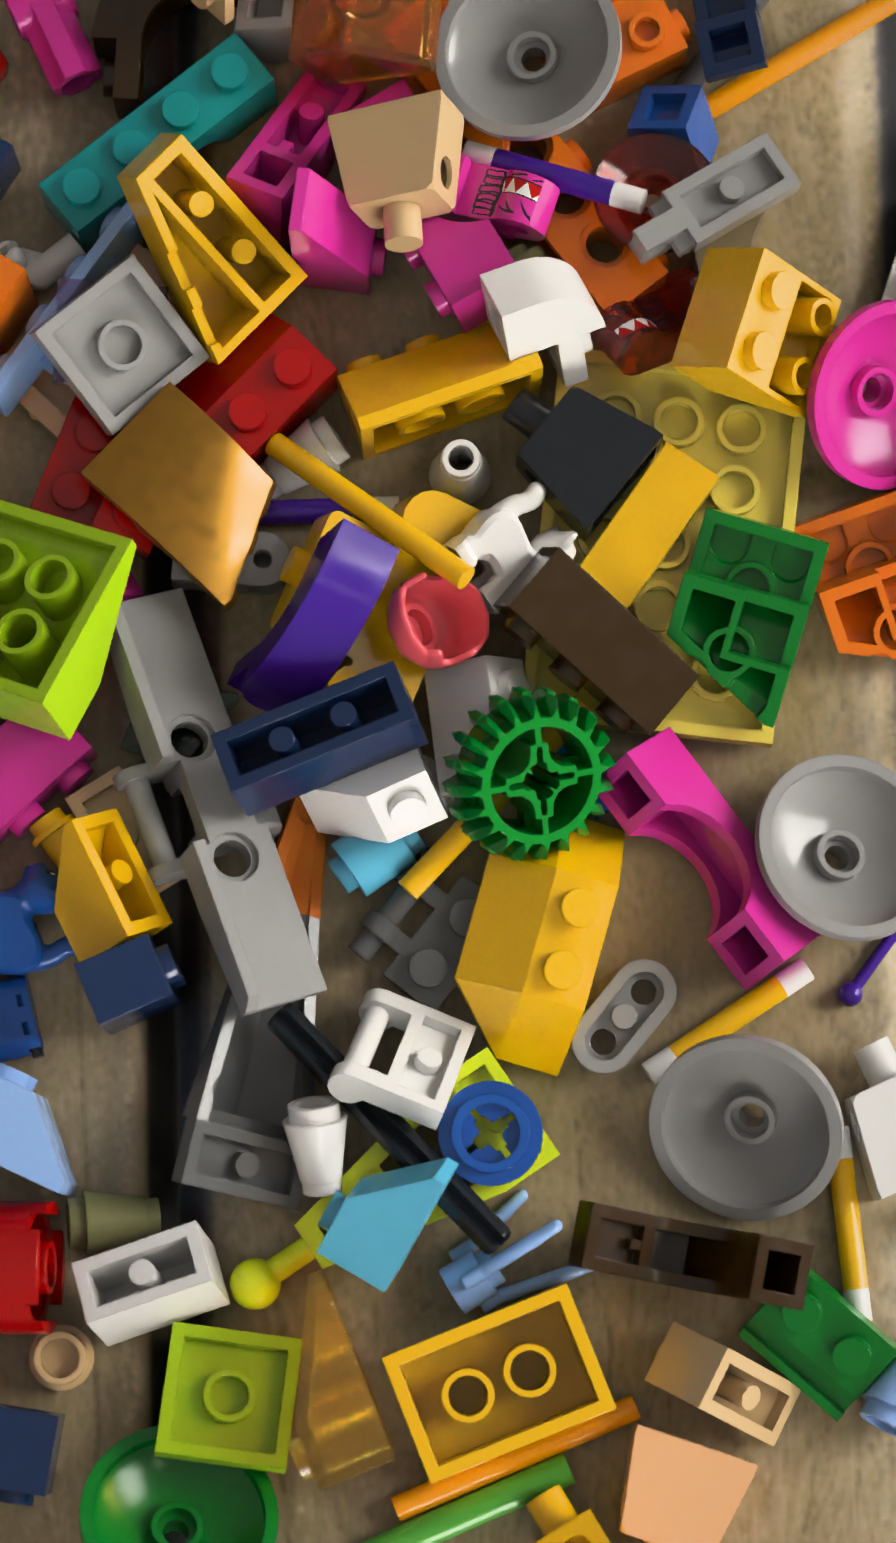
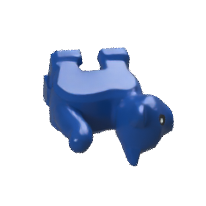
[0,862,76,976]

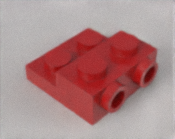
[30,394,156,560]

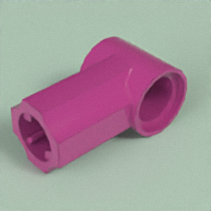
[4,0,103,98]

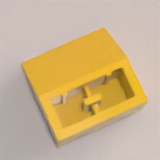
[670,247,842,418]

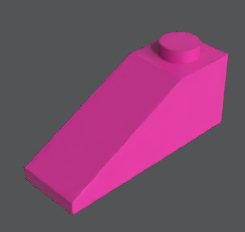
[226,64,367,248]
[288,167,387,295]

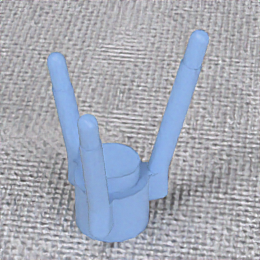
[438,1189,593,1314]

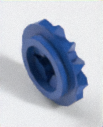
[438,1081,543,1186]

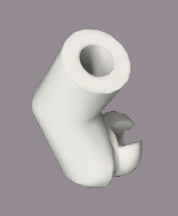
[0,233,86,291]

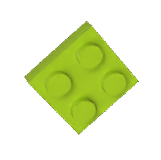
[154,1321,303,1474]

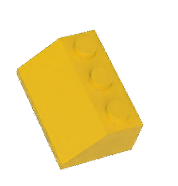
[337,320,543,461]

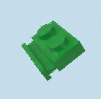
[738,1269,896,1421]

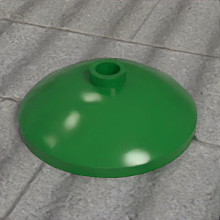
[79,1426,279,1543]

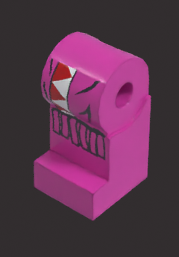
[439,154,560,241]

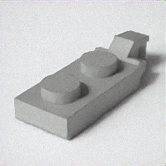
[628,132,802,265]

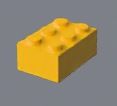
[382,1283,616,1484]

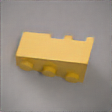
[116,133,308,365]

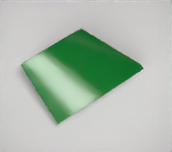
[666,506,830,728]

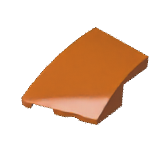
[794,488,896,660]

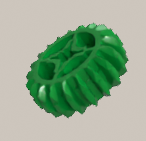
[441,686,616,861]

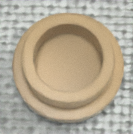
[29,1325,95,1391]

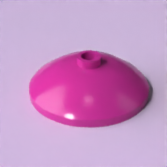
[807,299,896,490]

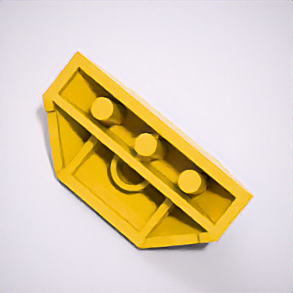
[454,819,625,1076]

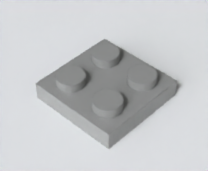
[29,254,210,436]

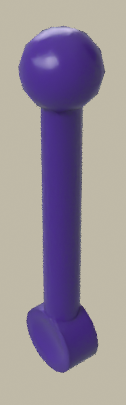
[837,932,896,1007]

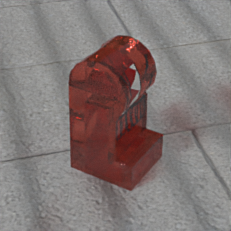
[591,266,698,376]

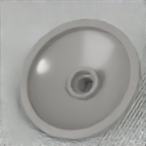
[434,0,622,141]
[754,754,896,942]
[649,1034,844,1221]

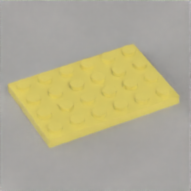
[524,350,806,748]

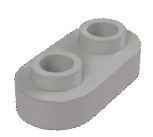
[571,959,677,1075]

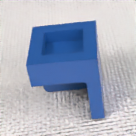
[627,85,719,183]

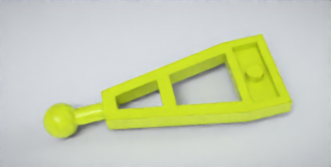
[229,1047,560,1310]

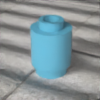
[327,831,426,897]

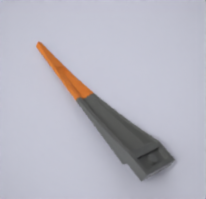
[171,796,327,1211]

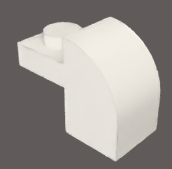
[479,257,606,388]

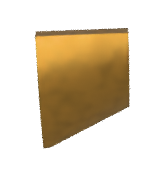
[81,381,276,611]

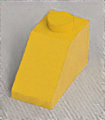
[54,808,173,962]

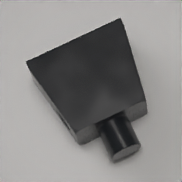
[502,386,663,542]

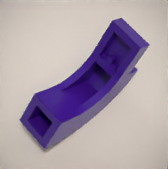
[227,518,399,711]

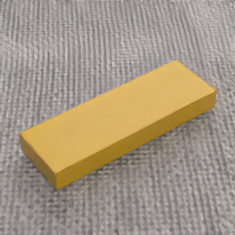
[580,442,719,610]

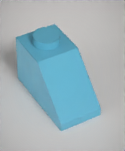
[316,1157,459,1293]

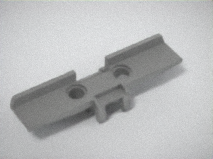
[109,588,327,1016]

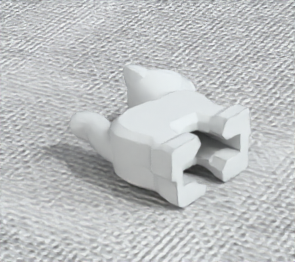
[443,482,578,614]

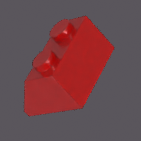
[175,313,338,465]

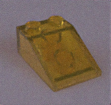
[289,1270,396,1491]

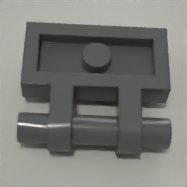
[348,847,479,1010]

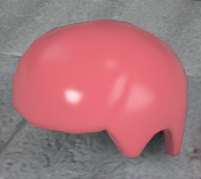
[387,572,490,670]

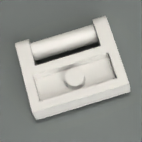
[327,988,477,1130]

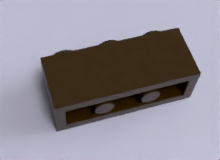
[493,547,700,735]

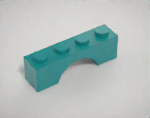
[38,32,278,253]

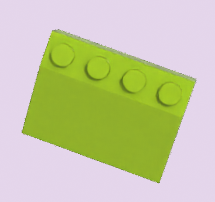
[0,500,137,741]

